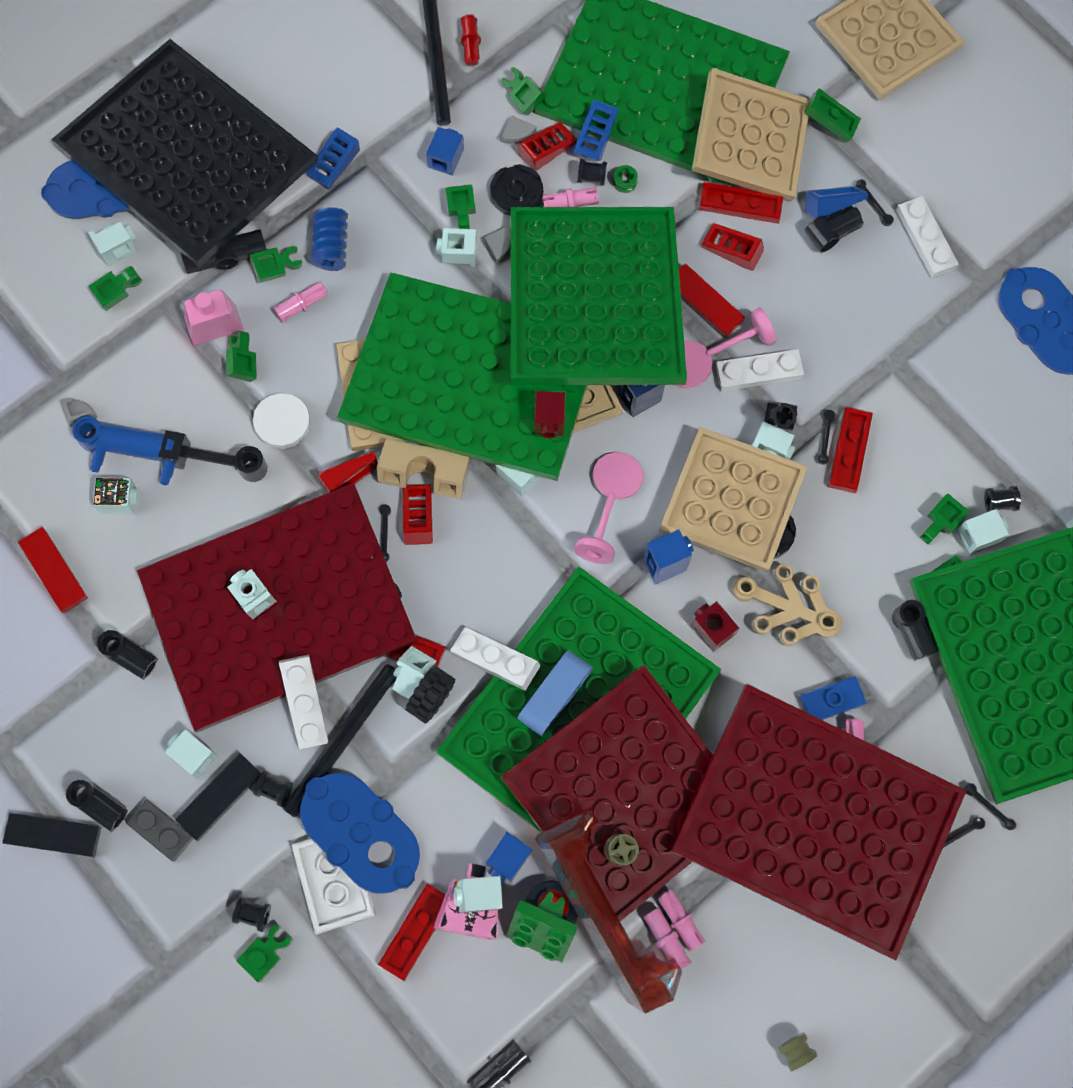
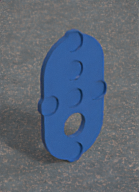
[41,160,131,219]
[998,267,1073,375]
[300,773,420,894]

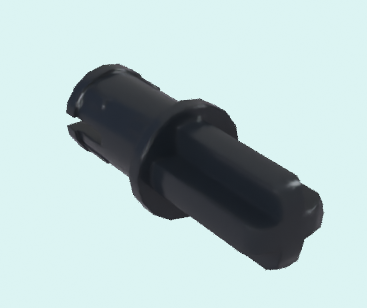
[473,1045,531,1088]

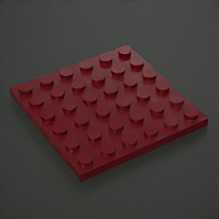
[500,665,713,926]

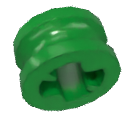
[613,165,638,193]

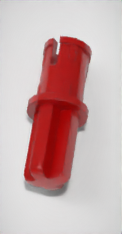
[460,14,481,66]

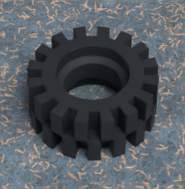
[405,665,456,724]

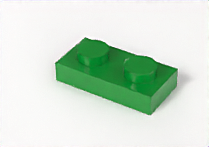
[805,88,861,143]

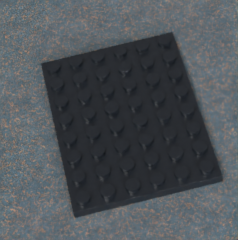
[51,39,318,268]

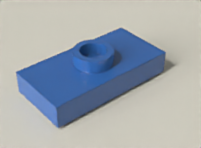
[799,676,867,720]

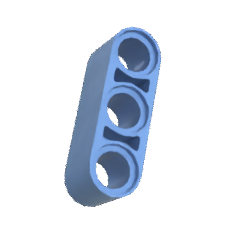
[517,650,593,737]

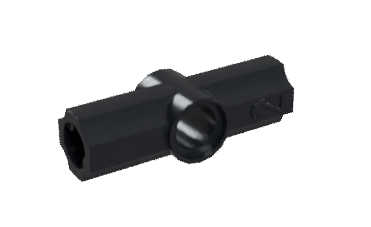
[181,229,267,274]

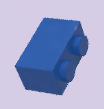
[643,529,694,585]

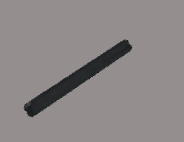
[422,0,451,126]
[282,664,397,817]

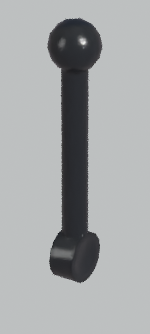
[856,179,894,226]
[818,410,835,465]
[380,504,391,562]
[964,783,1016,831]
[943,817,985,848]

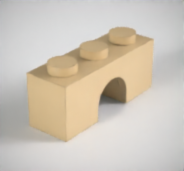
[377,439,470,499]

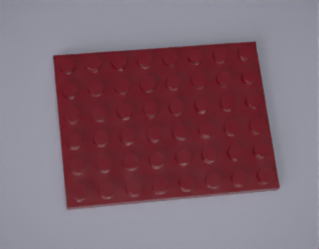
[137,483,418,733]
[670,684,967,960]

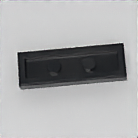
[175,753,262,841]
[3,813,102,858]

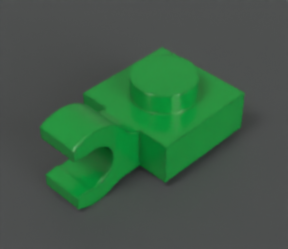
[445,184,476,229]
[88,266,142,311]
[226,330,257,382]
[920,493,970,545]

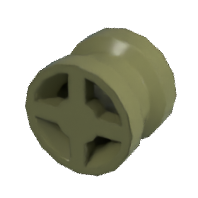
[604,834,639,866]
[777,1032,818,1071]

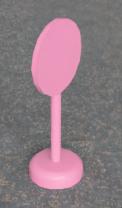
[675,307,777,388]
[574,452,643,564]

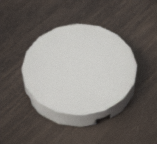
[253,393,311,449]

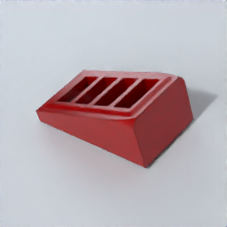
[519,121,577,171]
[701,223,764,271]
[317,452,378,493]
[403,484,433,545]

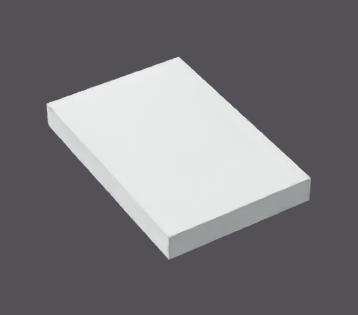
[292,839,376,935]

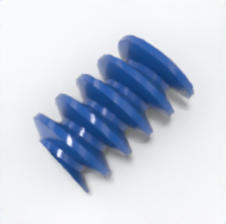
[311,207,348,271]

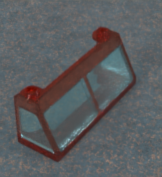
[535,808,683,1014]

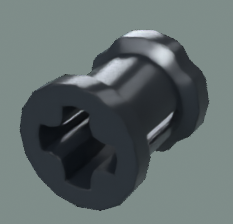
[577,158,607,186]
[984,486,1021,512]
[253,771,293,807]
[232,896,271,932]

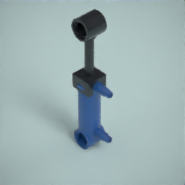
[72,416,268,486]

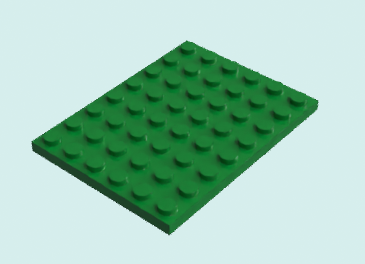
[535,0,790,187]
[511,207,687,386]
[337,272,588,481]
[909,527,1073,804]
[436,566,722,835]

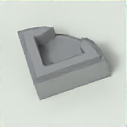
[501,116,537,144]
[484,226,511,263]
[59,398,98,427]

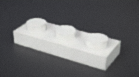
[896,196,959,278]
[715,349,804,391]
[450,627,540,691]
[279,655,329,750]

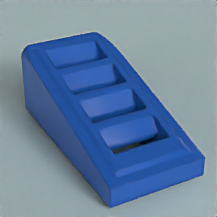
[574,100,619,161]
[306,127,360,190]
[805,186,868,218]

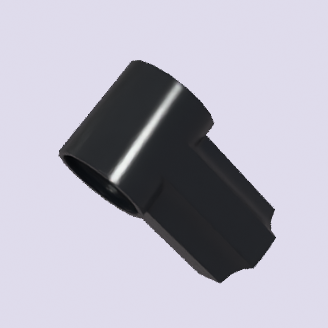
[805,205,864,253]
[764,400,798,430]
[892,600,938,661]
[97,630,158,680]
[66,780,128,832]

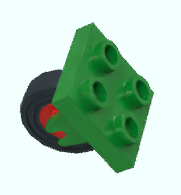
[506,880,580,963]

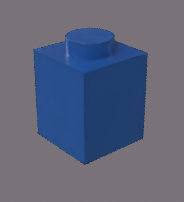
[426,127,464,176]
[486,832,532,883]

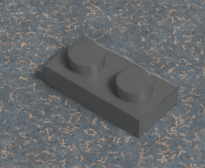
[126,800,194,862]

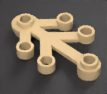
[733,564,842,647]

